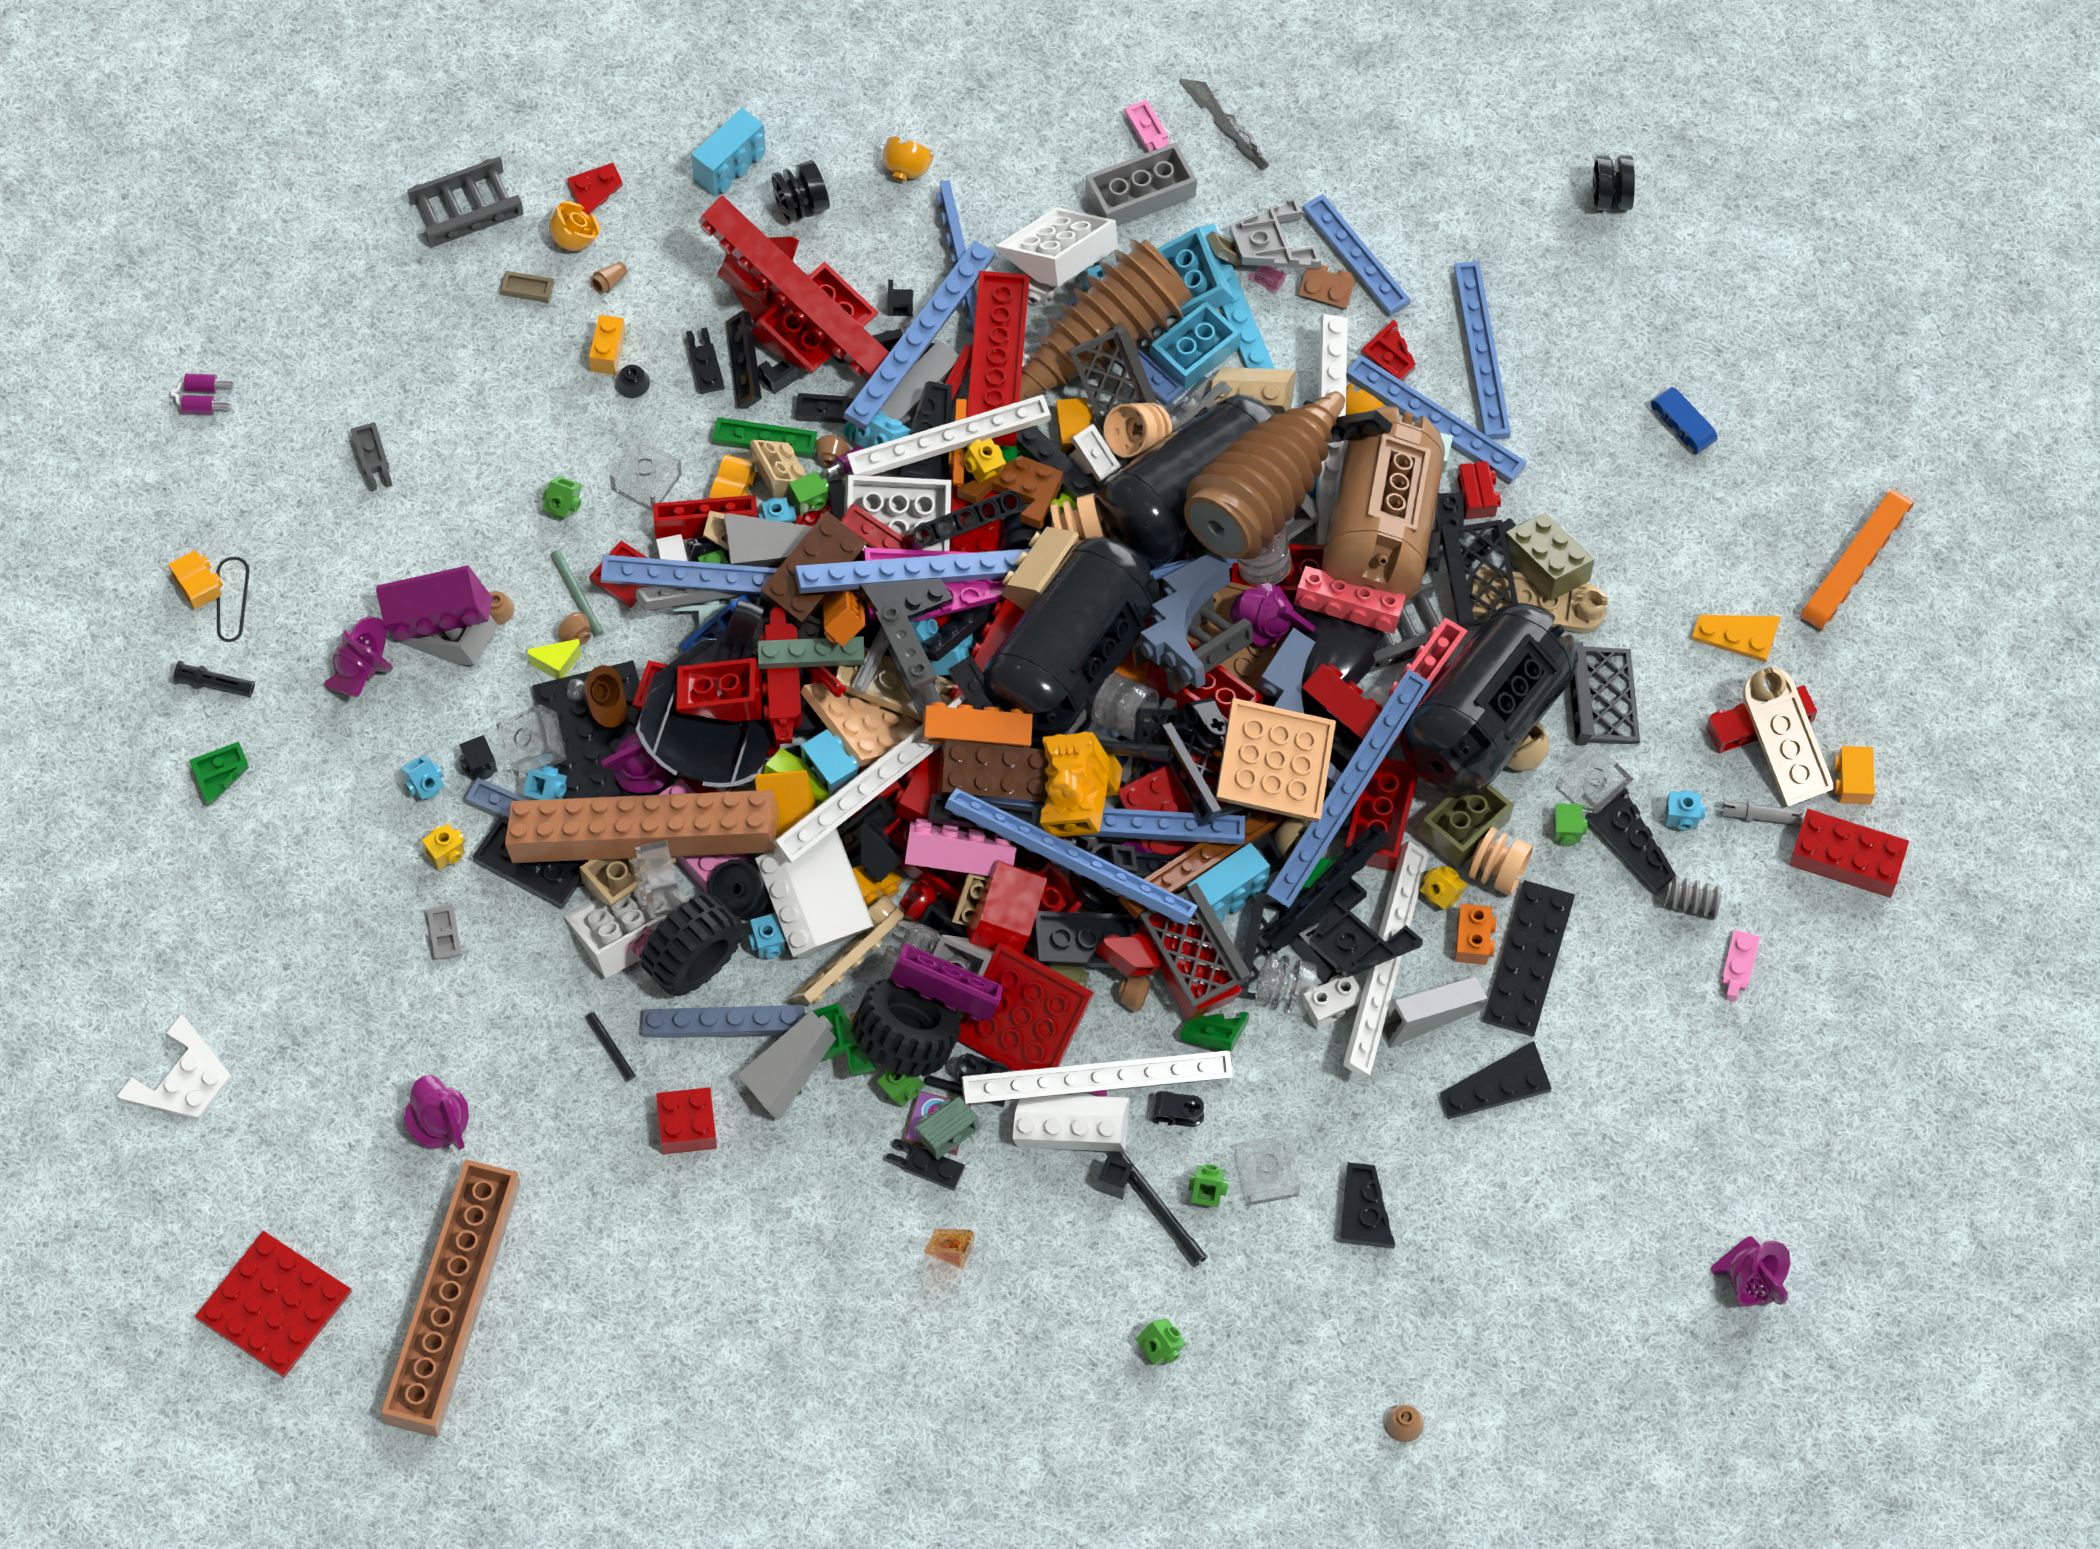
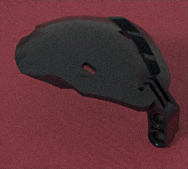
[636,598,774,788]

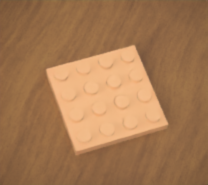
[800,682,923,767]
[1215,698,1336,822]

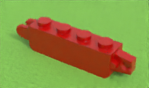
[760,607,802,744]

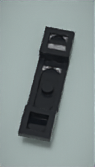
[1109,844,1186,879]

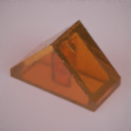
[924,1229,974,1269]

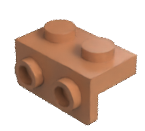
[1299,265,1357,309]

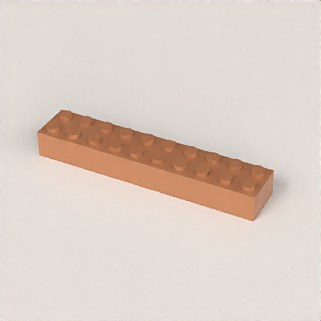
[505,790,779,863]
[381,1159,520,1437]

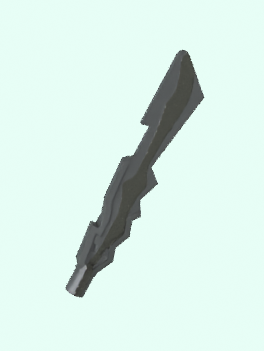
[1179,79,1269,170]

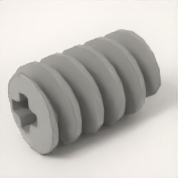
[1663,875,1722,919]

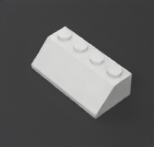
[1013,1095,1130,1152]

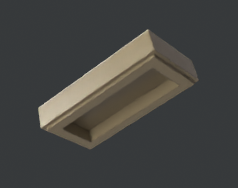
[1206,231,1243,267]
[500,271,555,303]

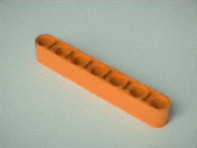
[1800,489,1914,631]

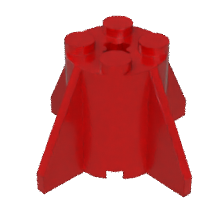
[718,236,799,324]

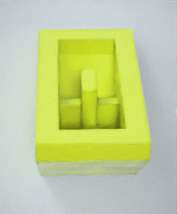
[527,639,581,679]

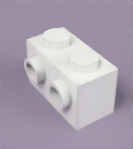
[1302,974,1363,1030]

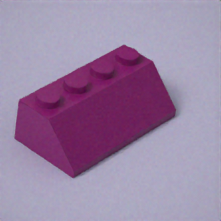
[376,565,493,641]
[889,942,1003,1022]

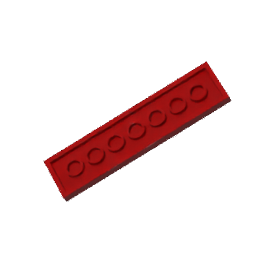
[967,271,1030,447]

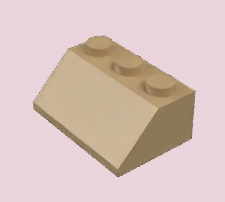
[1211,367,1297,414]
[1001,527,1079,611]
[580,856,676,906]

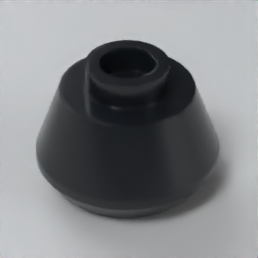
[615,365,650,398]

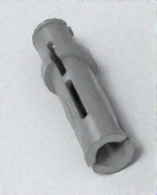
[1722,800,1803,826]

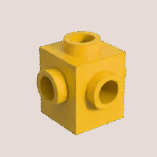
[963,438,1006,483]
[422,823,466,871]
[1420,866,1468,910]

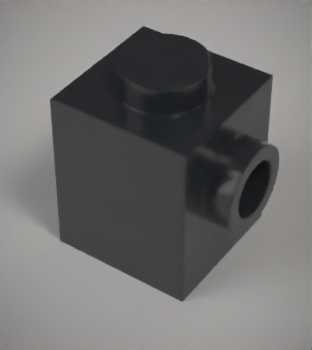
[459,735,497,780]

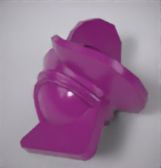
[1230,583,1315,646]
[324,616,393,698]
[600,733,672,794]
[404,1075,469,1150]
[1711,1236,1791,1307]

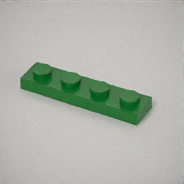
[712,417,818,458]

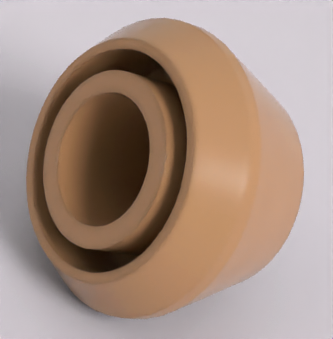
[815,435,850,467]
[490,591,514,625]
[558,612,591,645]
[1118,977,1151,1012]
[1386,1405,1424,1442]

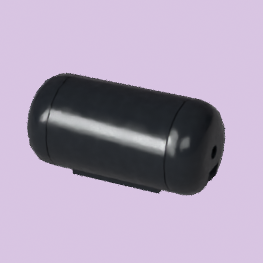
[1095,394,1275,568]
[982,536,1160,739]
[1401,603,1579,797]

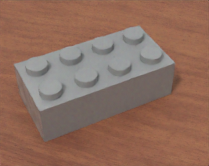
[1085,142,1197,226]

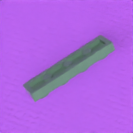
[758,637,865,669]

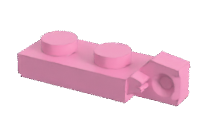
[1124,100,1169,152]
[1722,930,1760,1002]

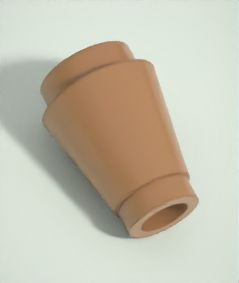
[590,261,628,294]

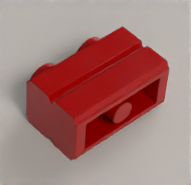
[1457,461,1501,520]

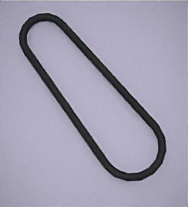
[216,556,250,642]

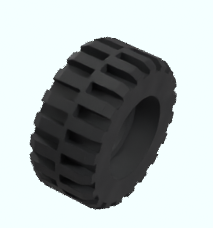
[641,894,743,996]
[852,978,961,1077]

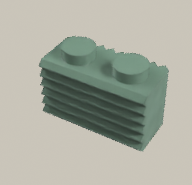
[915,1096,980,1159]

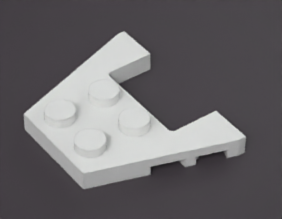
[117,1015,232,1120]

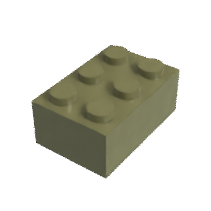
[1505,512,1595,601]
[1419,784,1514,868]

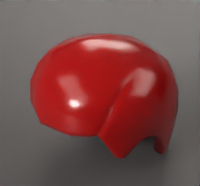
[900,879,937,921]

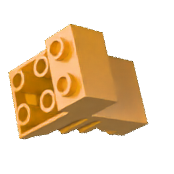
[1040,732,1123,837]

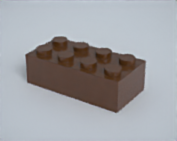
[760,511,867,629]
[937,740,1049,805]

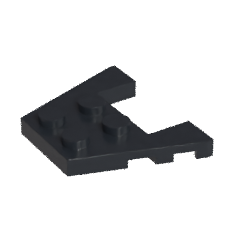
[1309,878,1423,978]

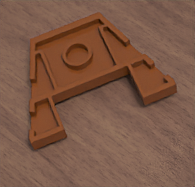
[957,456,1064,529]

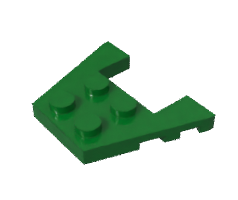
[796,1003,876,1096]

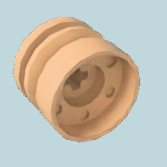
[1104,403,1172,457]
[1051,493,1106,551]
[1469,827,1534,896]

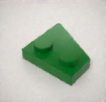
[189,742,249,806]
[1180,1012,1249,1051]

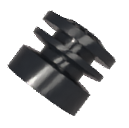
[771,160,830,223]

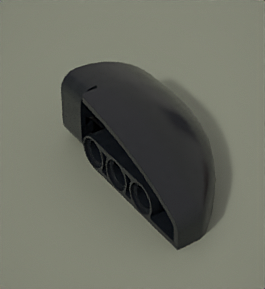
[1263,609,1385,710]

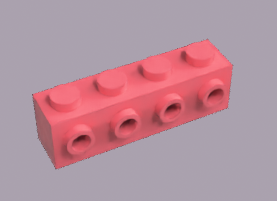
[1294,566,1406,634]
[1388,618,1467,709]

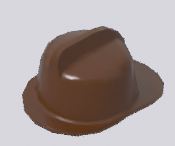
[582,665,627,728]

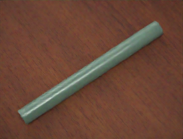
[551,550,604,637]

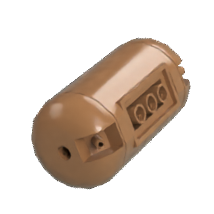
[1321,407,1445,604]

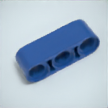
[1651,387,1718,454]

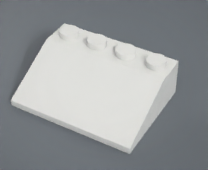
[996,207,1118,287]
[844,475,951,551]
[755,828,874,958]
[564,872,688,978]

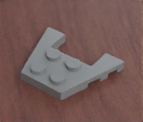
[1229,197,1321,269]
[1168,376,1233,433]

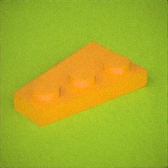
[1691,615,1781,663]

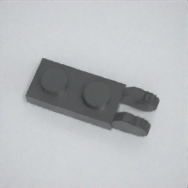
[351,422,393,491]

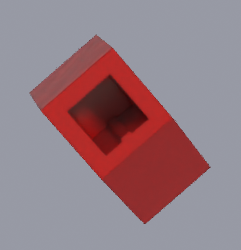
[1096,933,1160,977]

